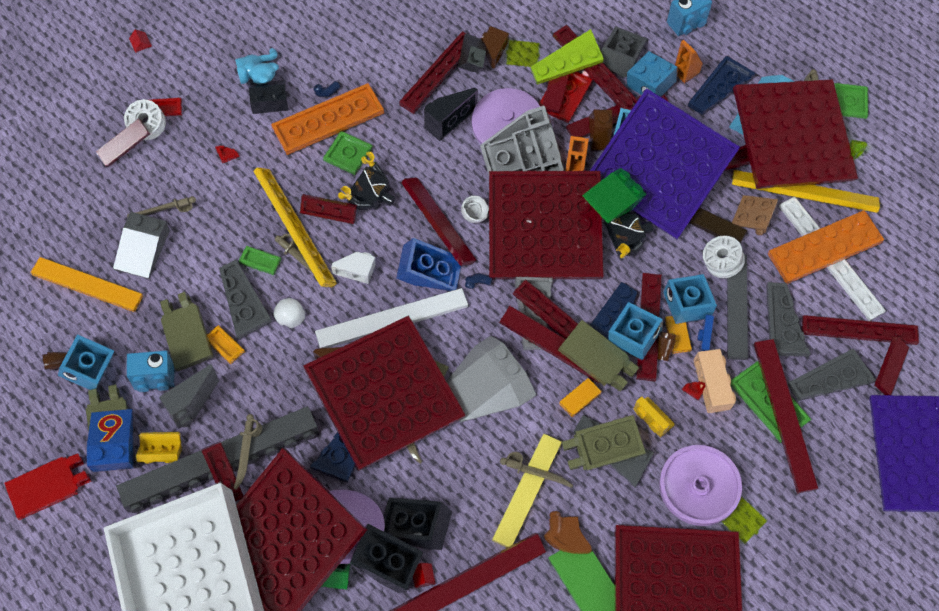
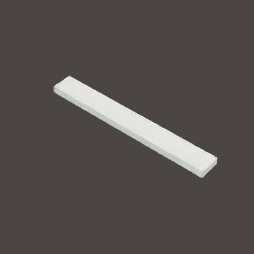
[779,197,886,321]
[315,288,468,348]

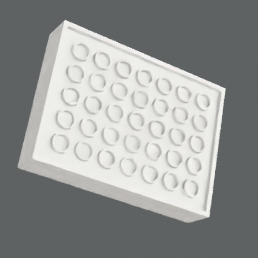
[104,483,264,611]

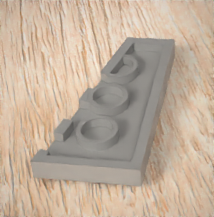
[515,277,553,350]

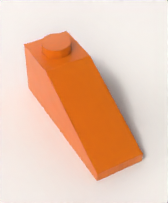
[675,40,703,84]
[565,136,589,171]

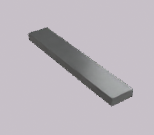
[727,254,748,360]

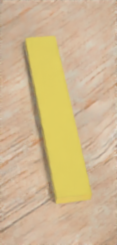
[492,434,562,548]

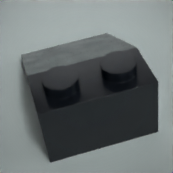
[424,88,478,141]
[383,497,452,550]
[350,524,423,593]

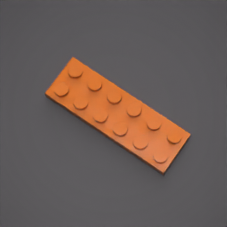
[271,83,384,155]
[767,210,884,284]

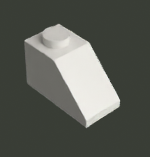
[331,252,376,284]

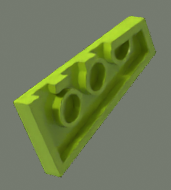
[531,29,604,85]

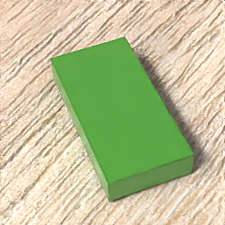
[239,246,281,275]

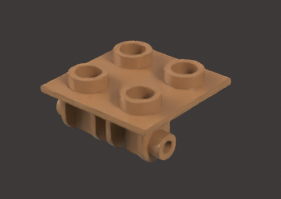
[732,195,778,235]

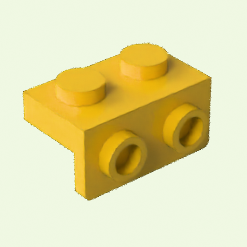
[633,397,675,438]
[136,432,182,463]

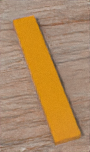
[30,257,143,313]

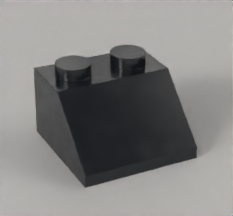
[249,80,288,114]

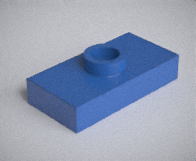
[697,314,714,352]

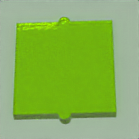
[506,40,540,67]
[721,497,767,544]

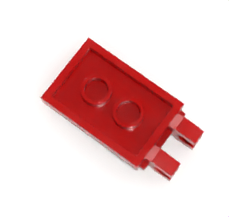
[539,70,593,124]
[4,453,92,520]

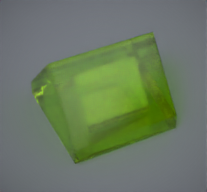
[849,140,867,160]

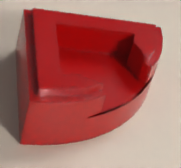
[215,146,239,164]
[682,381,706,400]

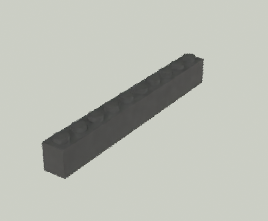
[116,406,319,513]

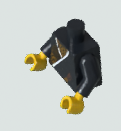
[338,152,395,210]
[606,213,653,258]

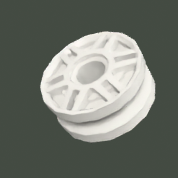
[124,99,166,140]
[703,236,745,278]

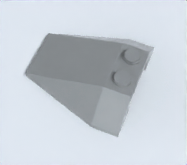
[480,105,565,174]
[446,336,536,422]

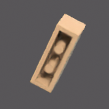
[693,349,736,413]

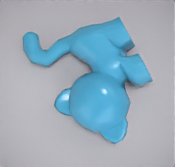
[235,48,279,85]

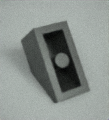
[458,33,486,72]

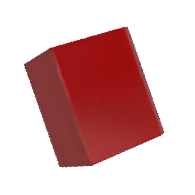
[129,29,152,53]
[413,563,436,589]

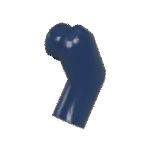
[313,81,340,97]
[465,273,492,289]

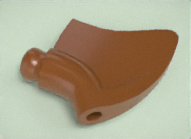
[544,511,592,554]

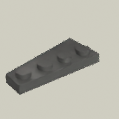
[219,260,272,340]
[788,348,876,401]

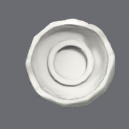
[461,196,489,224]
[273,298,305,328]

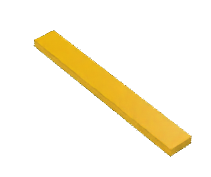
[253,167,337,288]
[732,170,880,213]

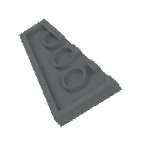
[766,282,810,357]
[573,415,654,487]

